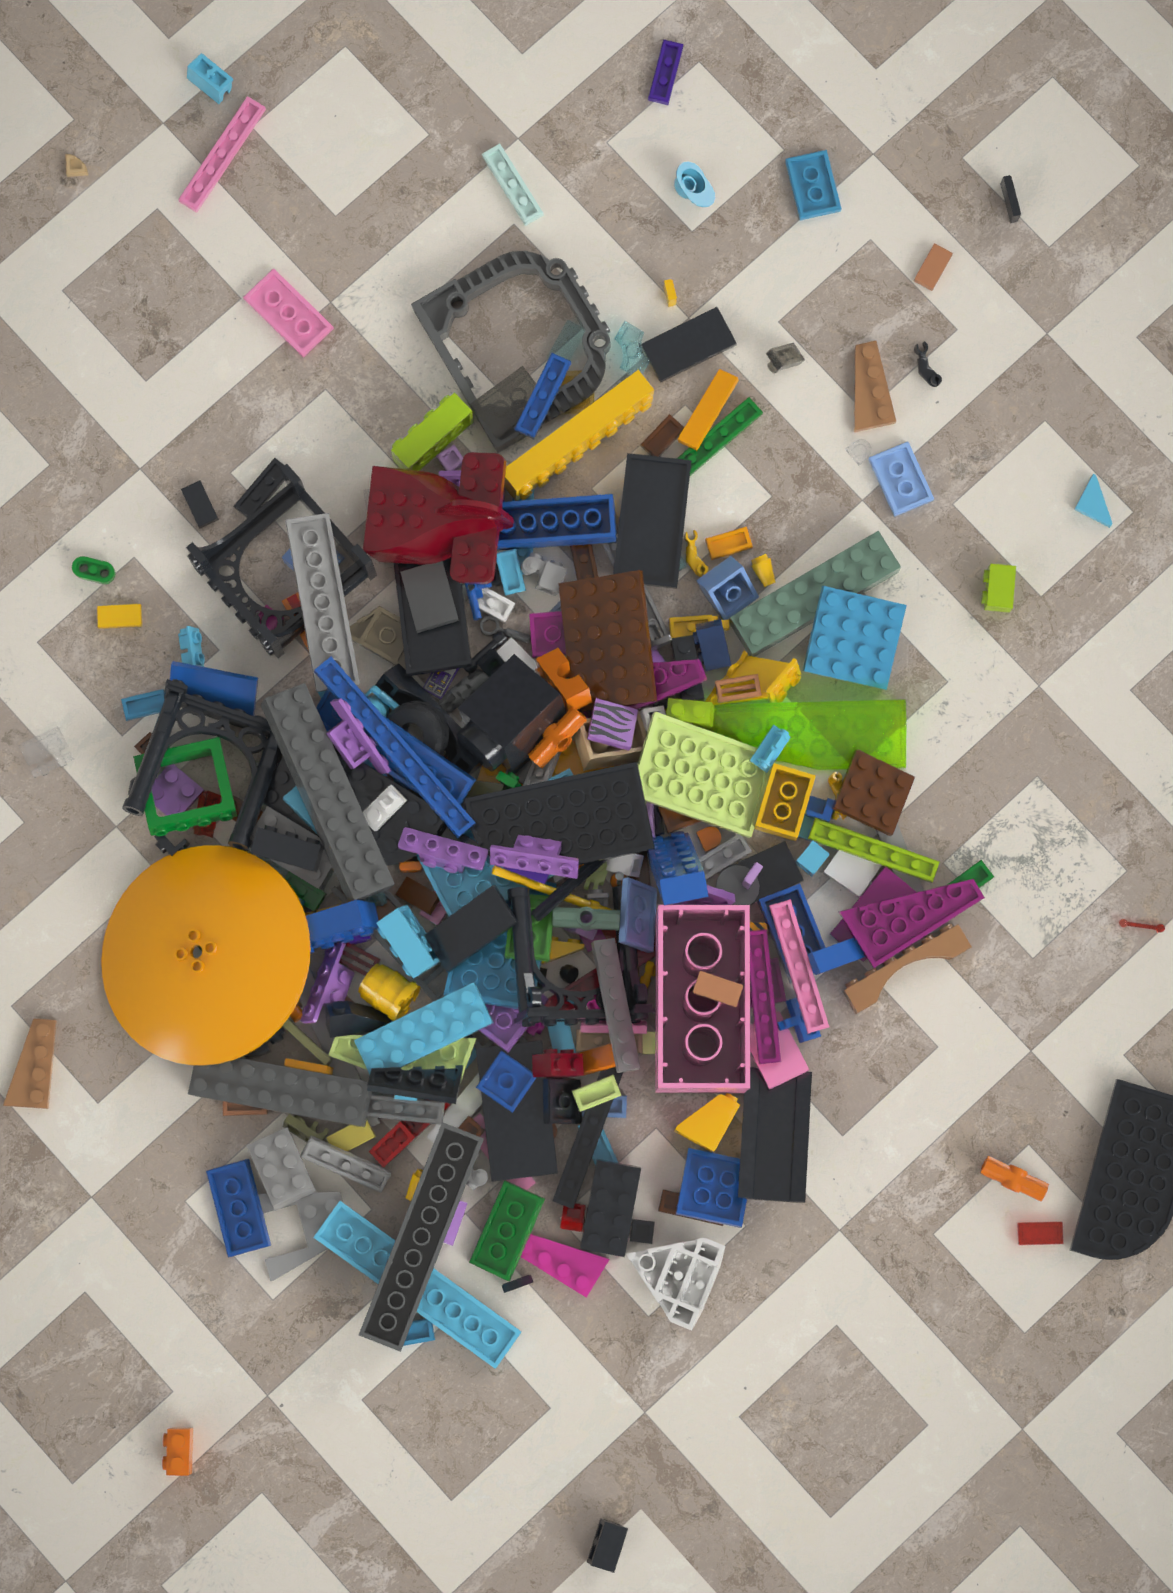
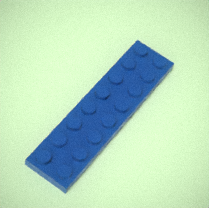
[316,688,476,805]

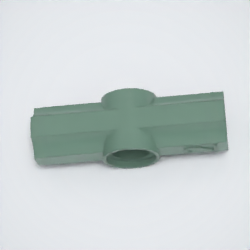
[553,907,620,931]

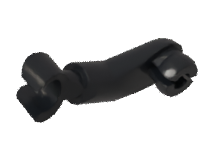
[914,341,942,387]

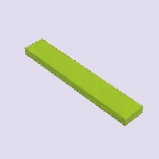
[808,818,940,883]

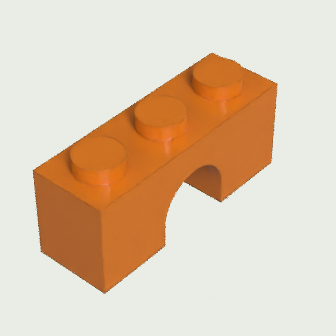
[535,648,592,712]

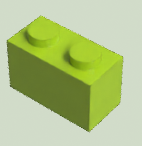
[981,563,1016,613]
[666,698,715,728]

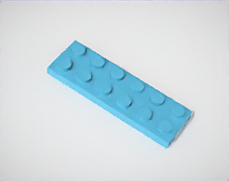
[354,982,494,1074]

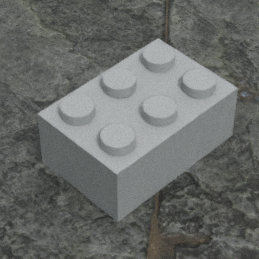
[247,1127,316,1211]

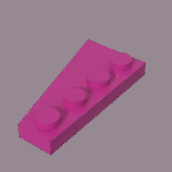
[521,1234,610,1298]

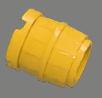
[358,964,421,1021]

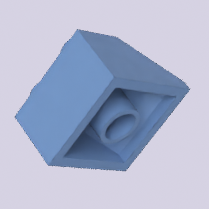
[696,556,759,620]

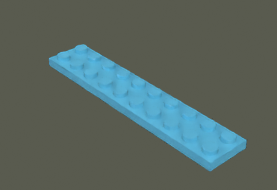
[313,1201,522,1369]

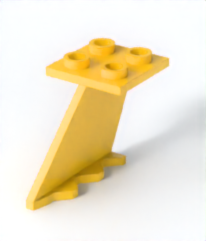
[704,651,801,707]

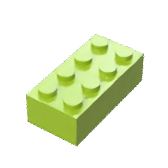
[391,392,474,471]

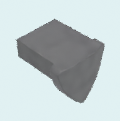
[648,620,672,650]

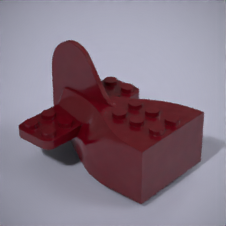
[363,452,514,584]

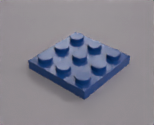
[676,1148,747,1228]

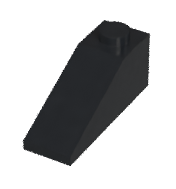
[326,1000,393,1038]

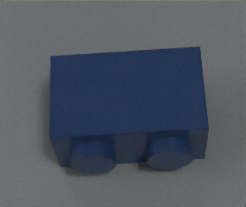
[693,619,731,671]

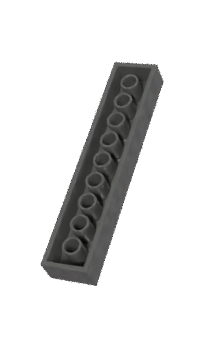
[261,683,395,902]
[359,1122,484,1352]

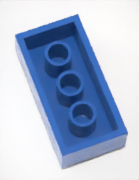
[757,884,826,984]
[306,900,379,954]

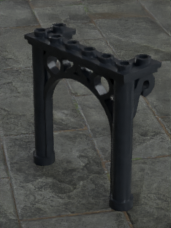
[122,679,281,851]
[507,886,656,1027]

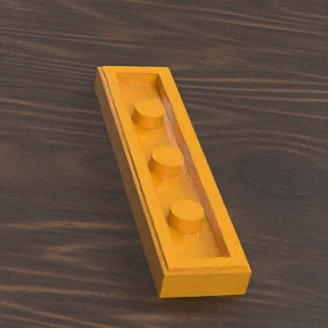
[678,369,739,451]

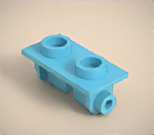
[178,626,205,667]
[750,725,791,773]

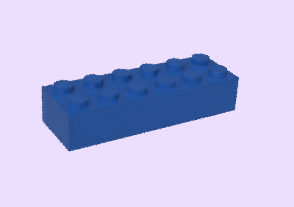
[497,494,617,551]
[647,831,709,905]

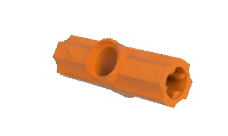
[528,706,587,769]
[980,1156,1049,1202]

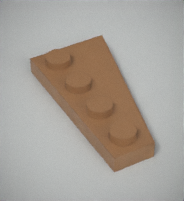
[854,341,896,433]
[3,1019,57,1109]

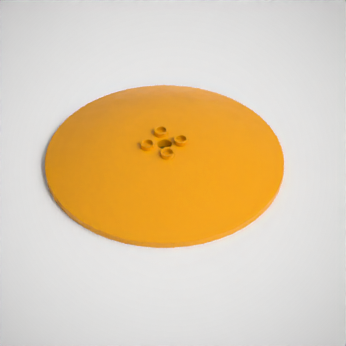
[101,845,311,1066]

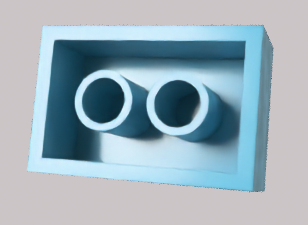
[376,905,440,979]

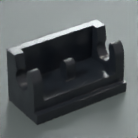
[587,1518,628,1573]

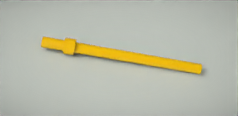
[492,866,613,910]

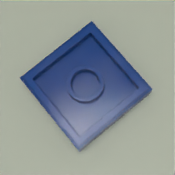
[476,1050,537,1113]

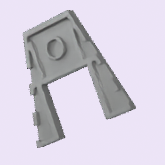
[258,1192,343,1281]

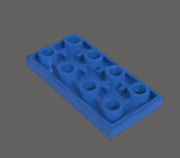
[170,661,258,716]

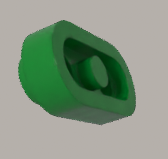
[72,556,116,584]

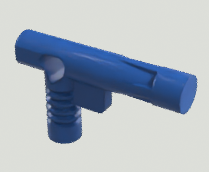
[465,583,492,620]

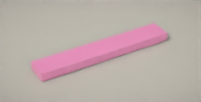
[178,96,266,212]
[769,899,829,1034]

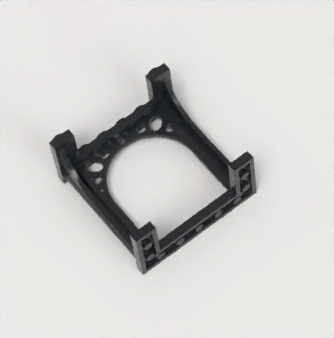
[186,464,377,658]

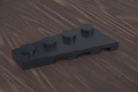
[367,1065,463,1104]

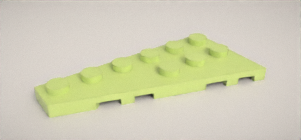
[328,1035,477,1083]

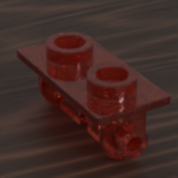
[192,791,221,838]

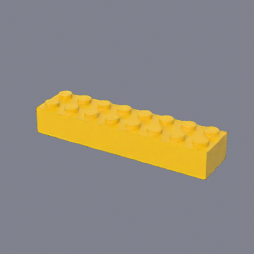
[504,370,654,501]

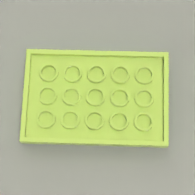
[638,712,773,838]

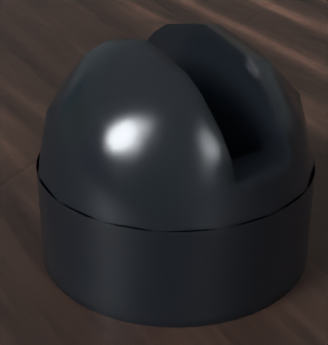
[559,964,579,984]

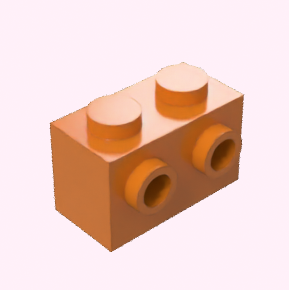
[162,1428,193,1476]

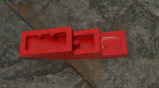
[368,1100,452,1168]

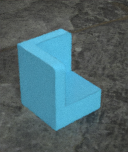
[796,841,829,877]

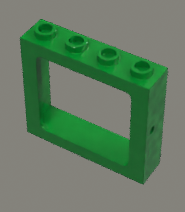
[133,737,237,836]

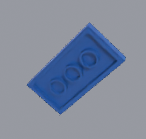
[206,1159,271,1258]

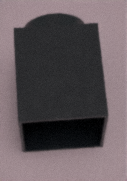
[456,654,567,774]

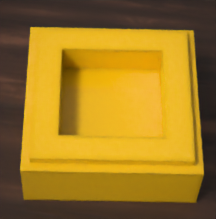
[663,279,677,307]

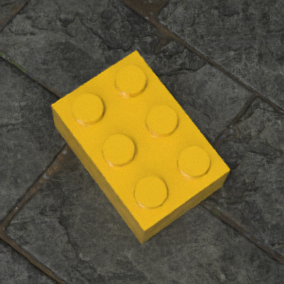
[754,763,816,841]

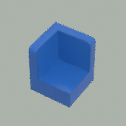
[804,796,835,822]

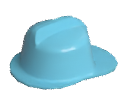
[674,161,715,207]

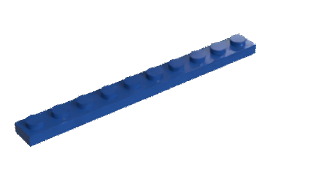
[314,656,475,838]

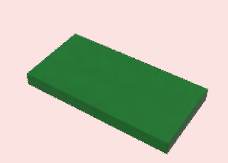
[469,1180,545,1281]

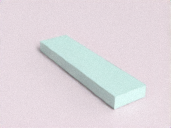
[482,144,544,226]

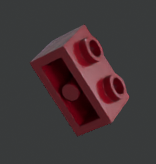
[532,1049,584,1077]

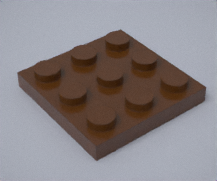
[832,749,915,836]

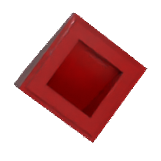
[560,1203,586,1232]

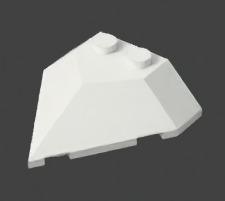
[626,1238,726,1331]

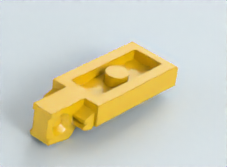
[669,614,730,638]

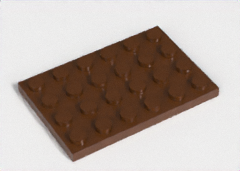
[558,570,657,712]

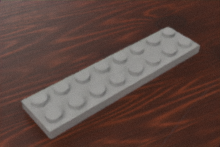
[285,513,360,692]

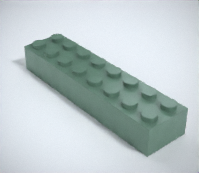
[729,531,901,657]

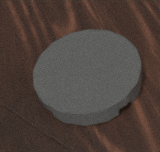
[716,865,760,905]

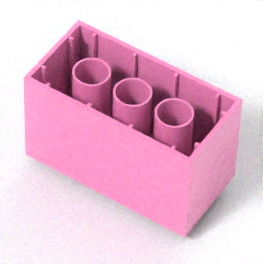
[655,905,750,1093]

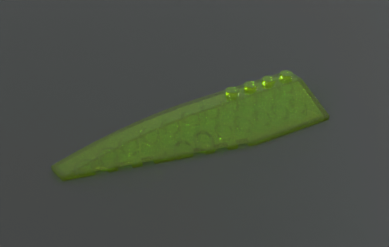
[664,699,907,770]

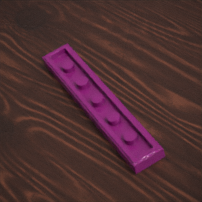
[750,929,781,1064]

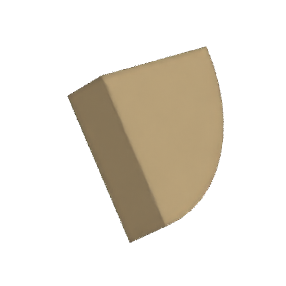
[65,154,88,177]

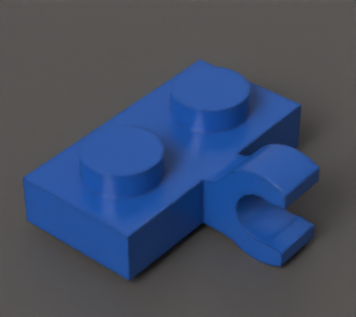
[777,998,821,1043]

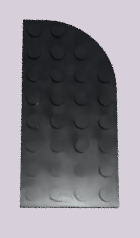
[263,743,444,866]
[464,762,655,865]
[1069,1079,1173,1260]

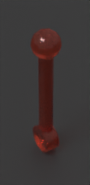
[1119,919,1165,933]

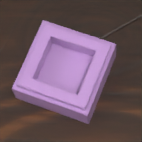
[436,445,463,471]

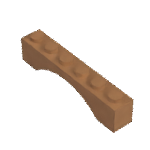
[842,924,972,1014]

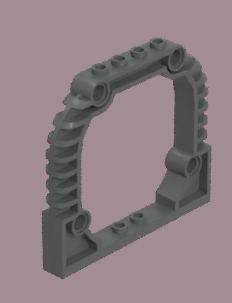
[411,251,611,453]

